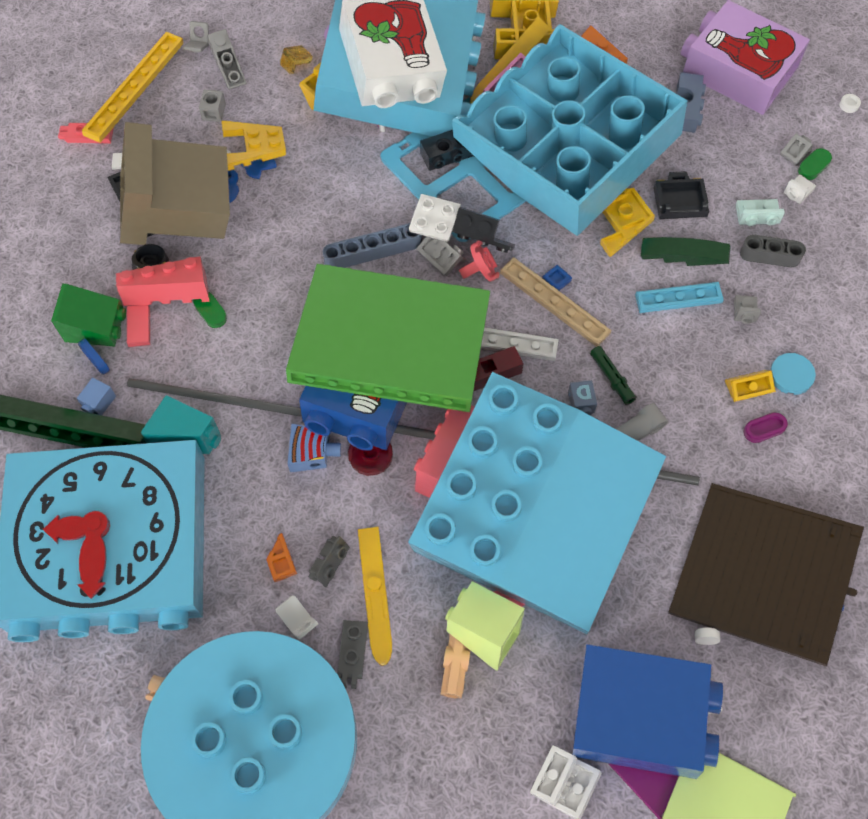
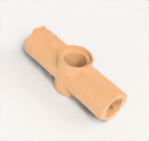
[441,634,471,699]

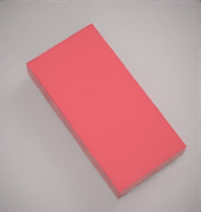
[127,305,150,347]

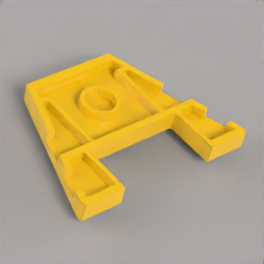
[222,121,286,171]
[600,188,655,257]

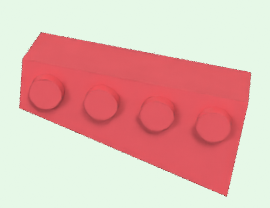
[116,256,210,306]
[414,405,475,498]

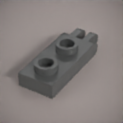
[337,620,368,689]

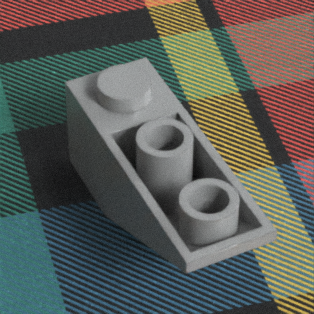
[207,29,247,90]

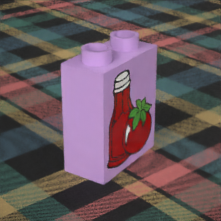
[680,0,810,115]

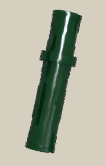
[590,346,637,405]

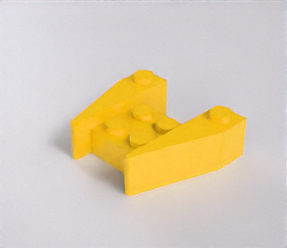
[489,0,559,59]

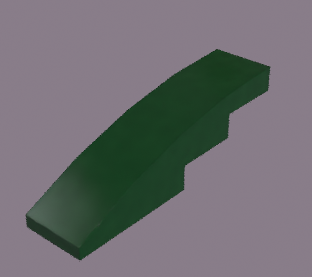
[641,237,731,266]

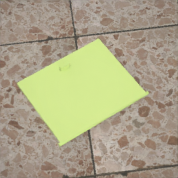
[662,753,796,819]

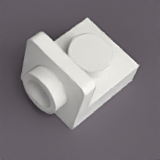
[784,175,816,204]

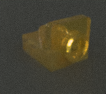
[280,45,313,74]

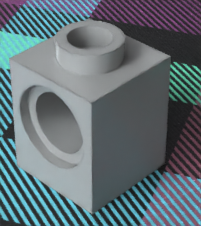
[199,89,226,122]

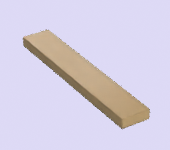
[500,257,612,347]

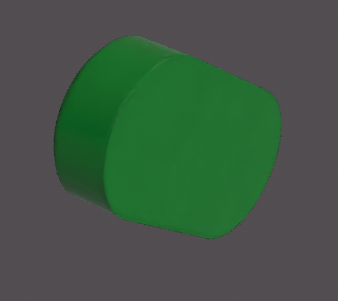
[798,148,832,180]
[193,292,227,328]

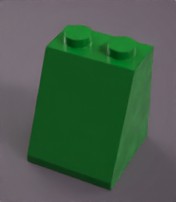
[51,283,126,347]

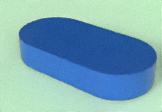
[78,338,110,375]

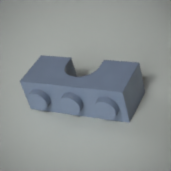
[676,72,706,133]

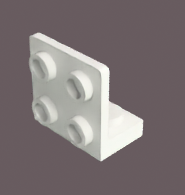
[409,194,461,242]

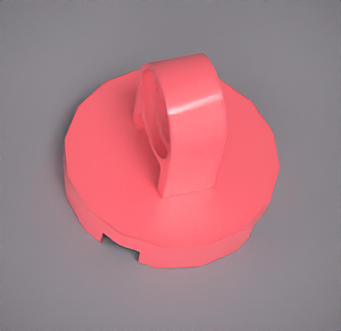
[458,240,500,282]

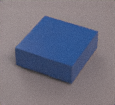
[542,264,572,291]

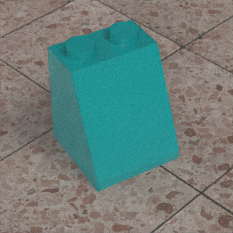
[141,395,221,454]

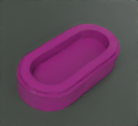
[743,412,788,443]

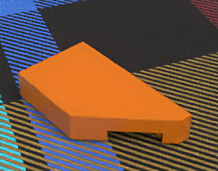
[266,533,297,582]

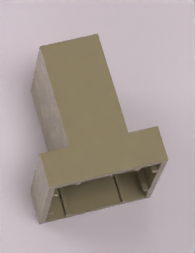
[120,122,230,245]

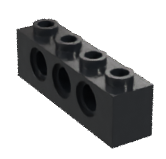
[420,130,475,171]

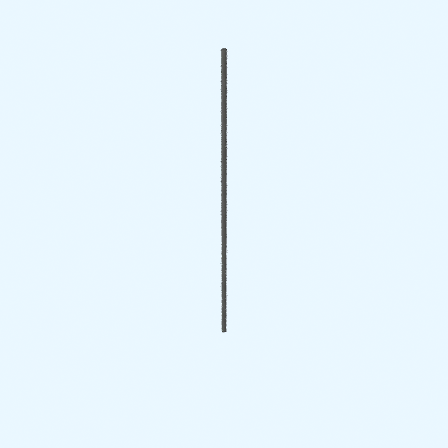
[127,378,700,486]

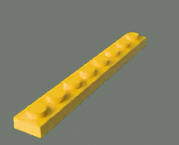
[82,32,183,143]

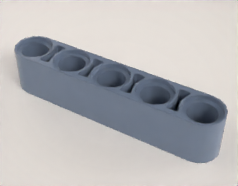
[323,223,422,268]

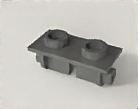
[308,536,350,587]

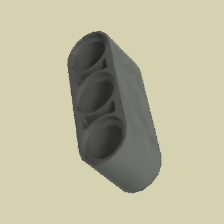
[740,235,806,268]

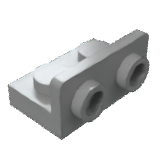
[416,236,466,276]

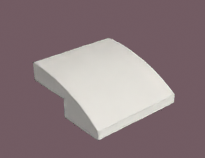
[530,745,602,819]

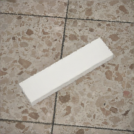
[481,328,559,361]

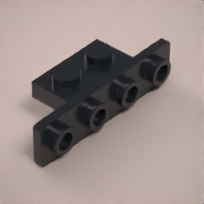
[452,207,515,253]

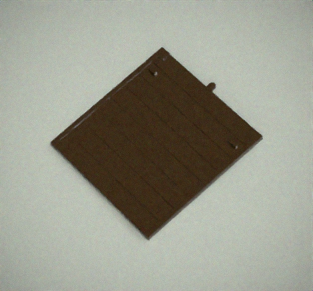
[668,483,864,667]

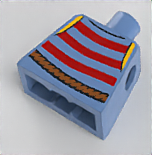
[287,424,341,472]

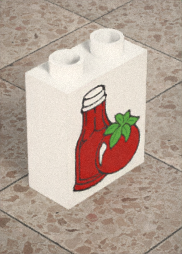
[339,0,447,108]

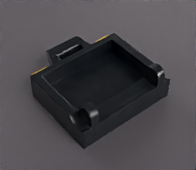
[653,171,710,220]

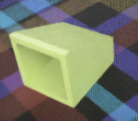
[445,581,525,671]

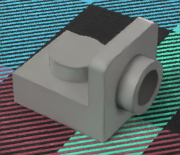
[780,134,812,166]
[734,295,761,324]

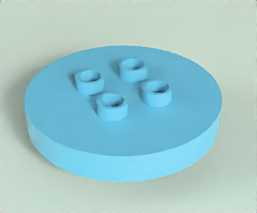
[141,631,357,819]

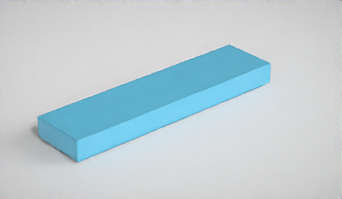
[635,282,724,313]

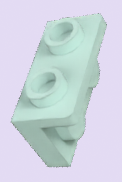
[735,199,785,226]

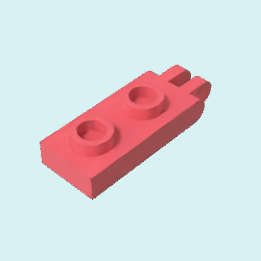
[58,123,114,144]

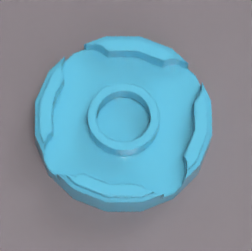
[770,353,816,395]

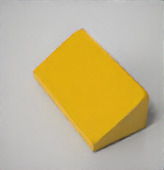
[725,370,776,402]

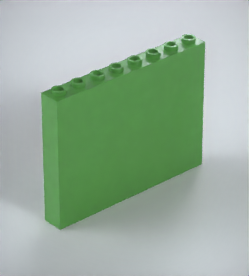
[286,264,490,412]

